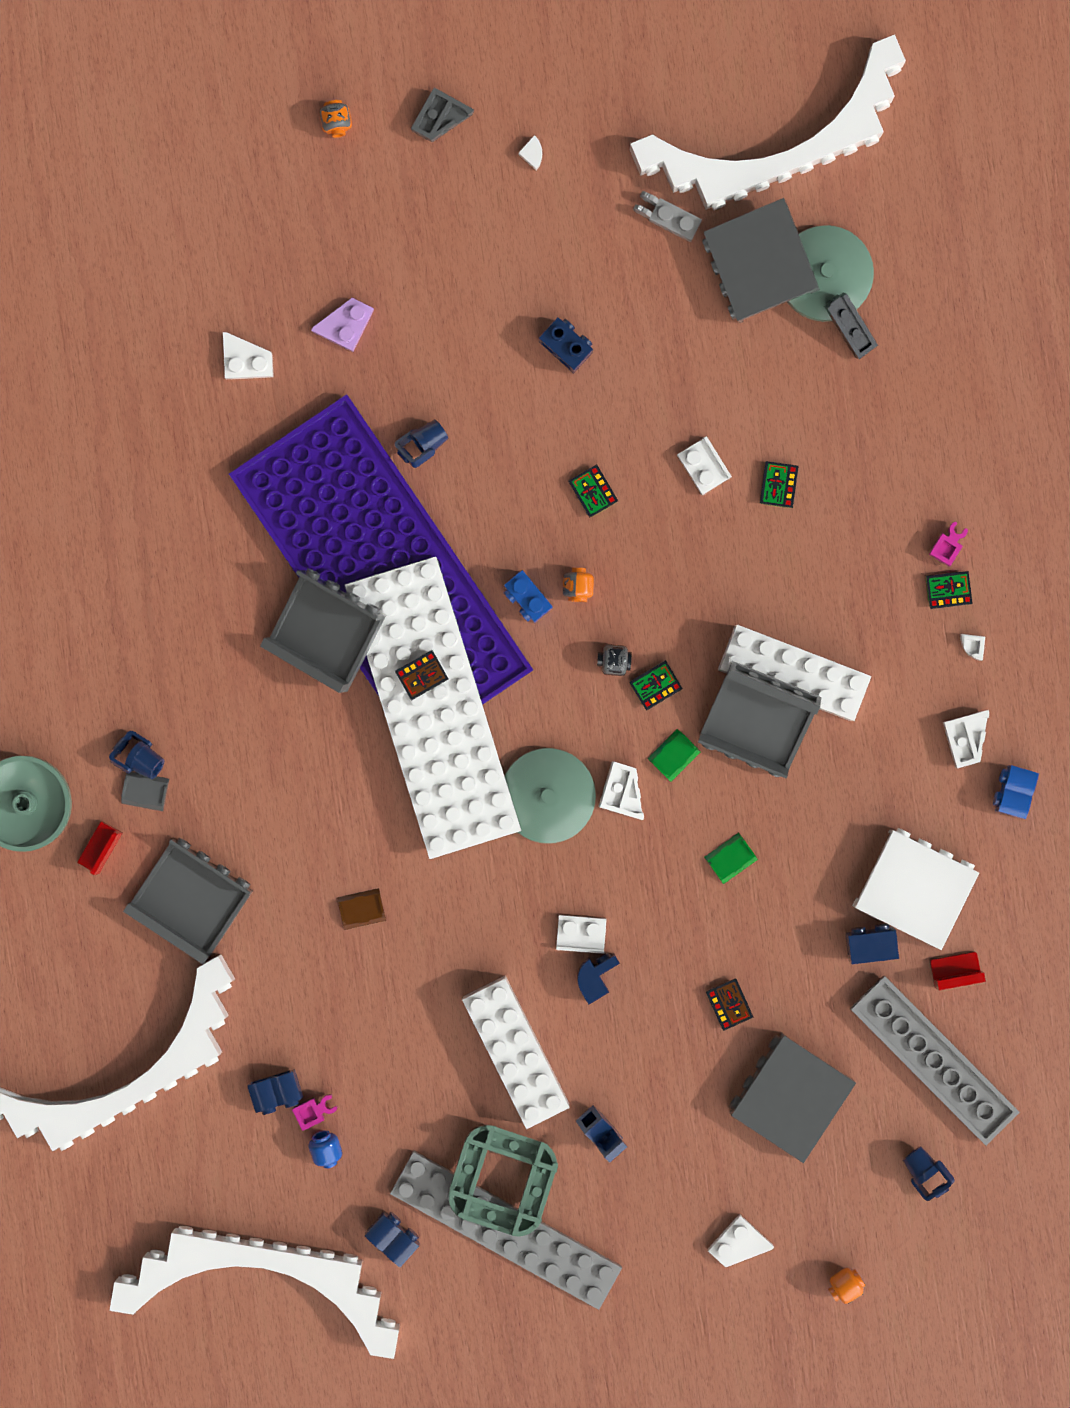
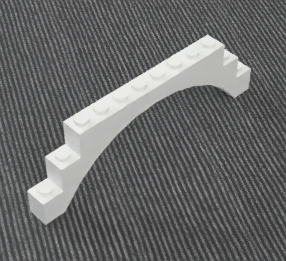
[630,35,906,210]
[0,954,235,1151]
[110,1226,400,1359]

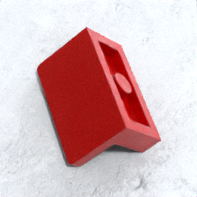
[77,821,123,875]
[930,952,986,991]

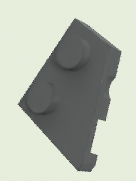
[411,88,474,142]

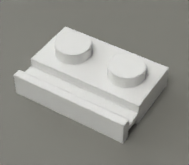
[677,436,732,495]
[556,915,607,954]

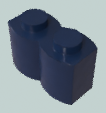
[247,1069,303,1115]
[365,1211,420,1268]

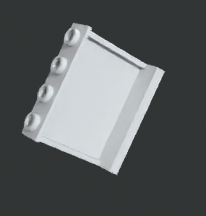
[852,828,979,950]

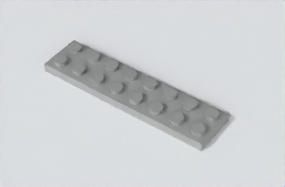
[850,975,1020,1145]

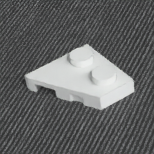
[943,710,989,768]

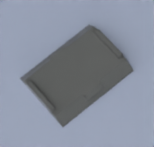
[121,771,169,811]

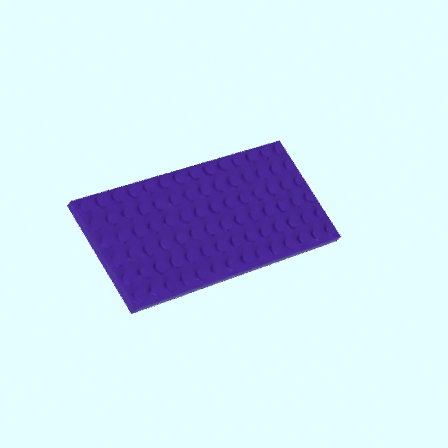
[229,394,533,705]

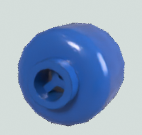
[308,1131,343,1168]

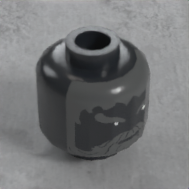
[597,644,632,676]

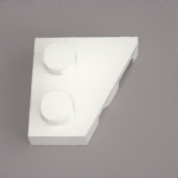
[223,332,273,380]
[598,761,644,820]
[708,1214,774,1267]

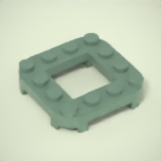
[448,1125,558,1237]

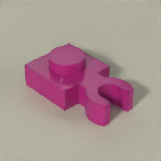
[929,522,968,567]
[292,1094,338,1131]

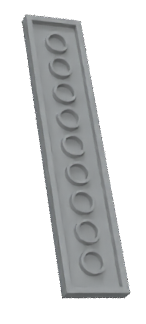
[390,1151,622,1310]

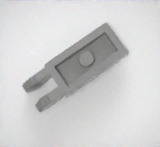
[633,191,702,242]

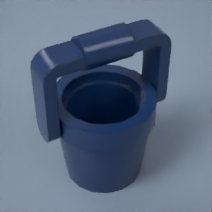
[394,419,448,468]
[109,731,165,779]
[902,1146,955,1201]

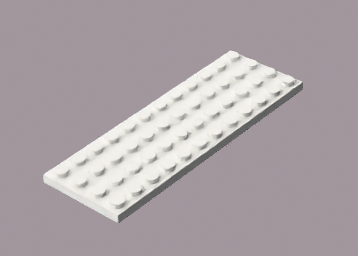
[345,557,521,859]

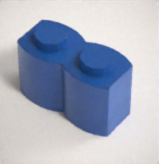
[993,765,1039,819]

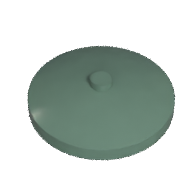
[787,225,874,322]
[505,748,596,843]
[0,756,72,852]

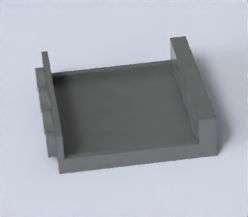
[702,198,820,323]
[260,568,386,693]
[698,661,822,779]
[123,838,253,964]
[729,1032,856,1163]

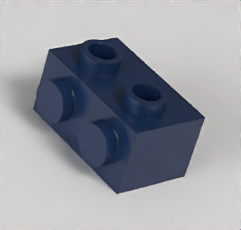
[539,317,593,374]
[845,924,899,965]

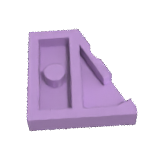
[311,298,374,352]

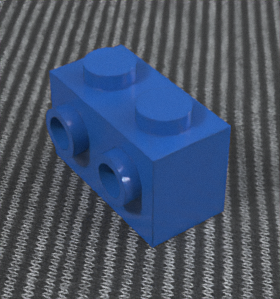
[504,570,553,623]

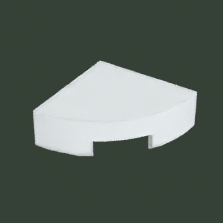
[519,135,542,170]
[960,634,985,661]

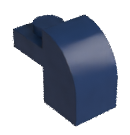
[577,953,620,1005]
[576,1105,627,1163]

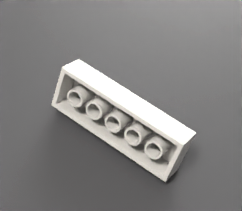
[718,625,871,721]
[462,975,570,1129]

